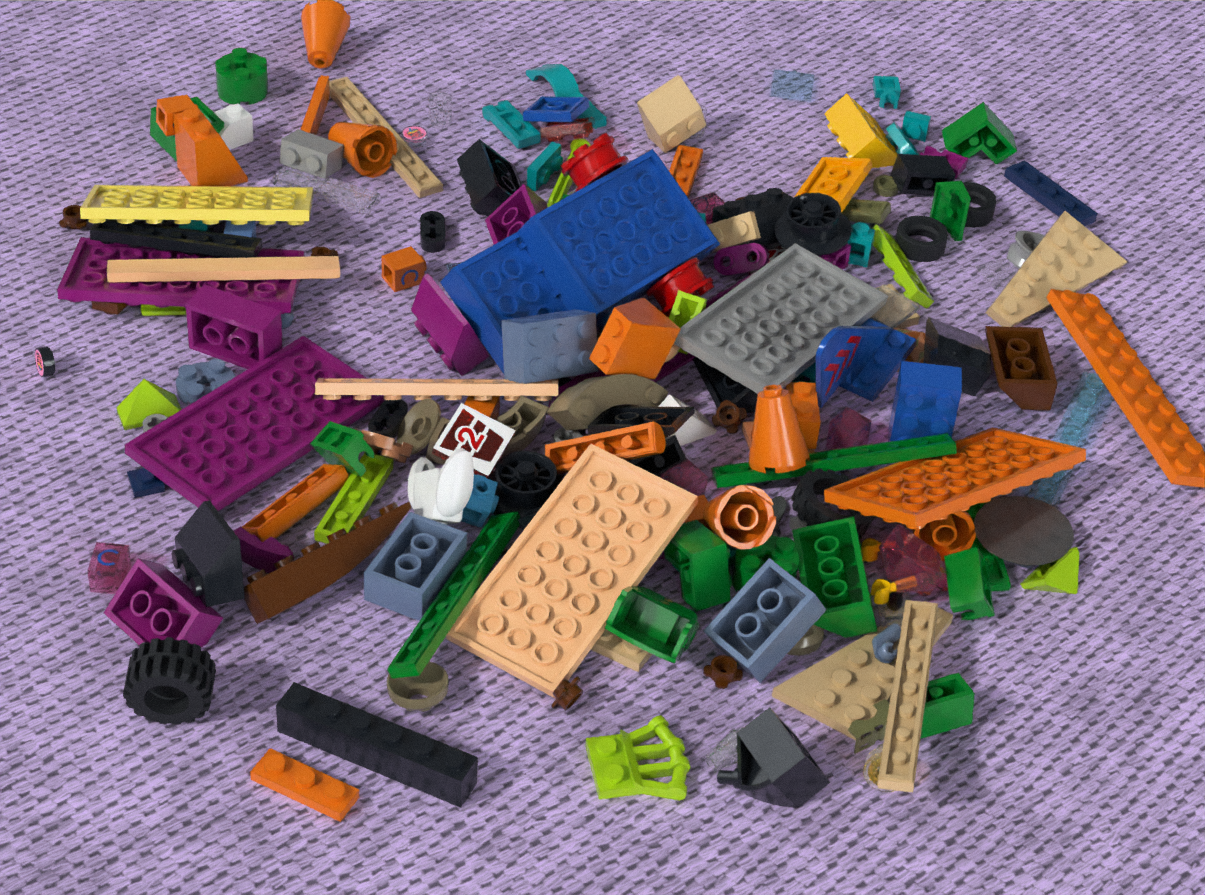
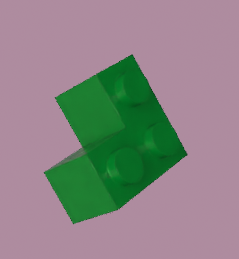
[942,102,1017,164]
[664,520,732,612]

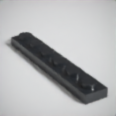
[90,219,262,258]

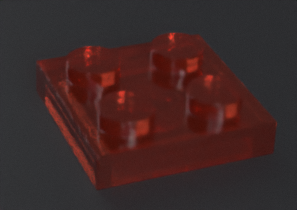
[540,117,595,142]

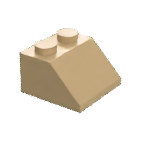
[637,75,706,153]

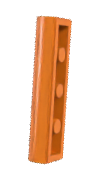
[545,422,665,475]
[242,464,349,542]

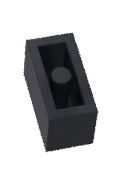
[890,154,956,195]

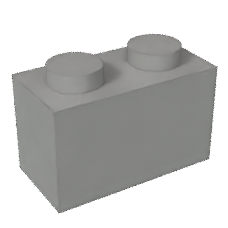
[279,129,344,179]

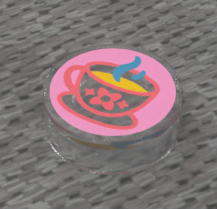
[401,126,427,148]

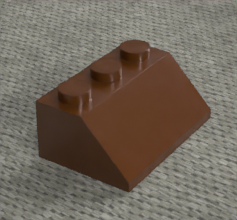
[985,326,1058,410]

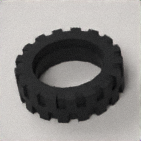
[791,469,875,539]

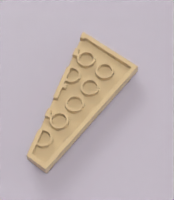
[985,211,1127,327]
[772,601,953,740]

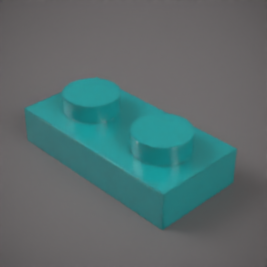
[527,141,563,192]

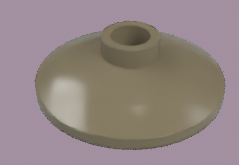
[397,399,441,455]

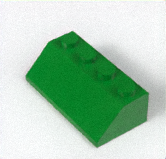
[792,517,878,638]

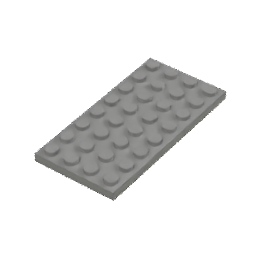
[674,243,888,395]

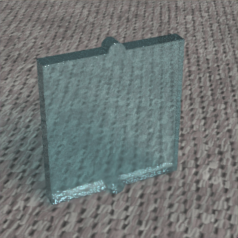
[770,69,814,102]

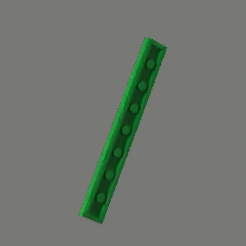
[711,433,957,488]
[387,512,520,679]

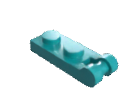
[482,100,541,149]

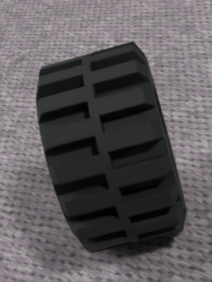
[123,637,216,725]

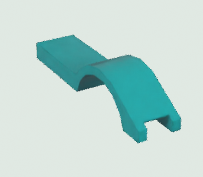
[526,64,607,132]

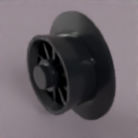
[775,193,852,256]
[487,451,563,517]

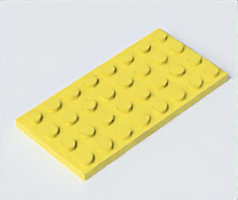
[80,185,313,225]

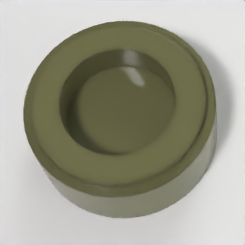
[873,175,899,197]

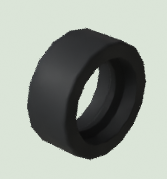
[963,182,996,228]
[895,216,948,262]

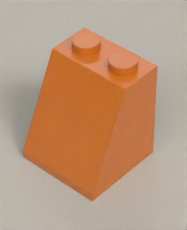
[173,108,248,186]
[589,298,681,379]

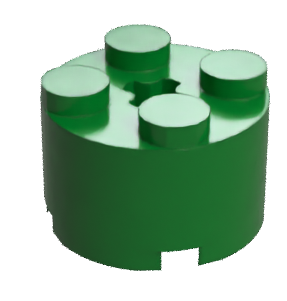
[215,48,268,105]
[732,535,799,592]

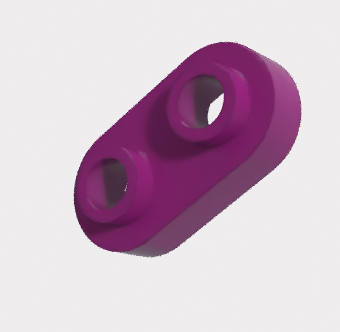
[713,243,769,276]

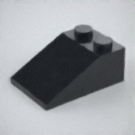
[923,317,991,396]
[588,406,695,438]

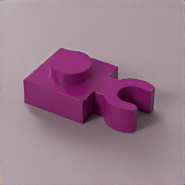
[920,146,968,179]

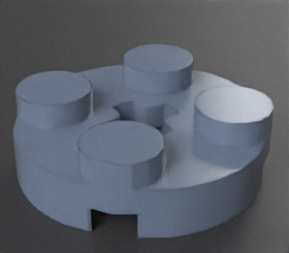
[176,359,235,405]

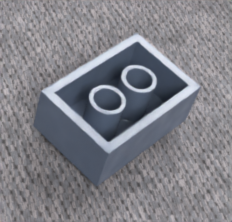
[501,309,598,384]
[364,512,467,621]
[703,558,826,683]

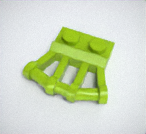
[585,715,691,801]

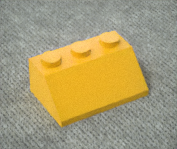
[824,93,898,168]

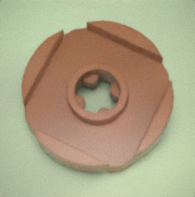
[355,429,413,464]

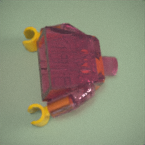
[861,524,948,605]

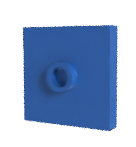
[523,96,590,122]

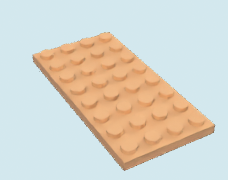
[446,444,698,698]

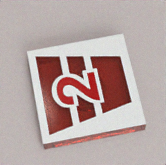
[432,403,516,479]

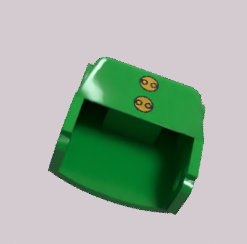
[605,587,700,664]

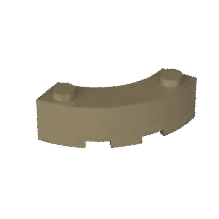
[546,374,668,430]
[426,395,549,465]

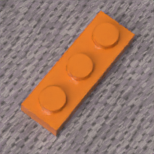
[250,748,359,822]

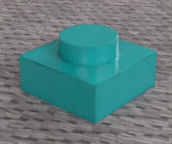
[902,111,931,142]

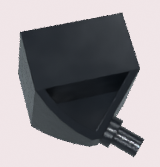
[717,707,830,808]

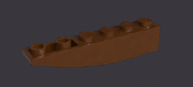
[244,502,412,624]

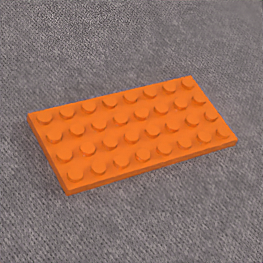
[824,427,1086,529]

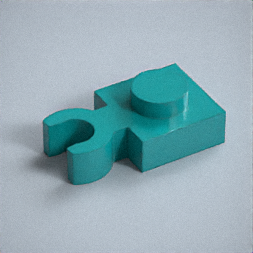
[872,76,901,109]

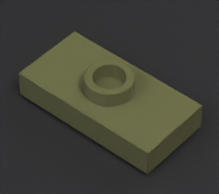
[842,199,891,224]

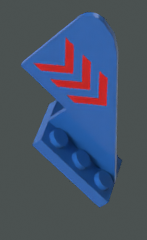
[815,318,916,408]

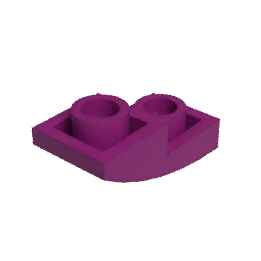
[234,526,294,573]

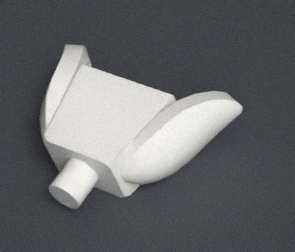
[408,448,474,525]

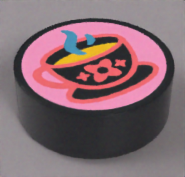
[35,346,55,377]

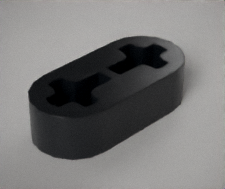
[420,211,445,253]
[368,399,408,439]

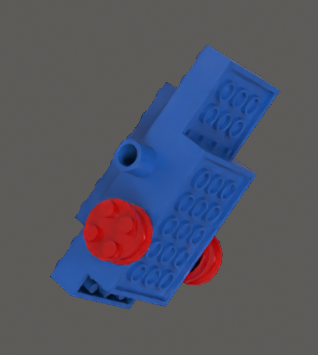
[440,133,720,374]

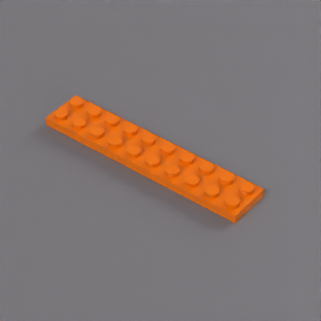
[1046,289,1205,488]

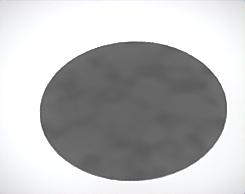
[974,496,1074,565]

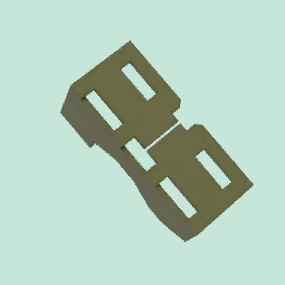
[848,699,890,754]

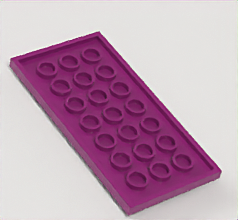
[57,237,305,314]
[124,336,385,511]

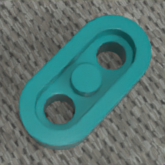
[886,122,920,155]

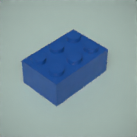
[888,361,962,442]

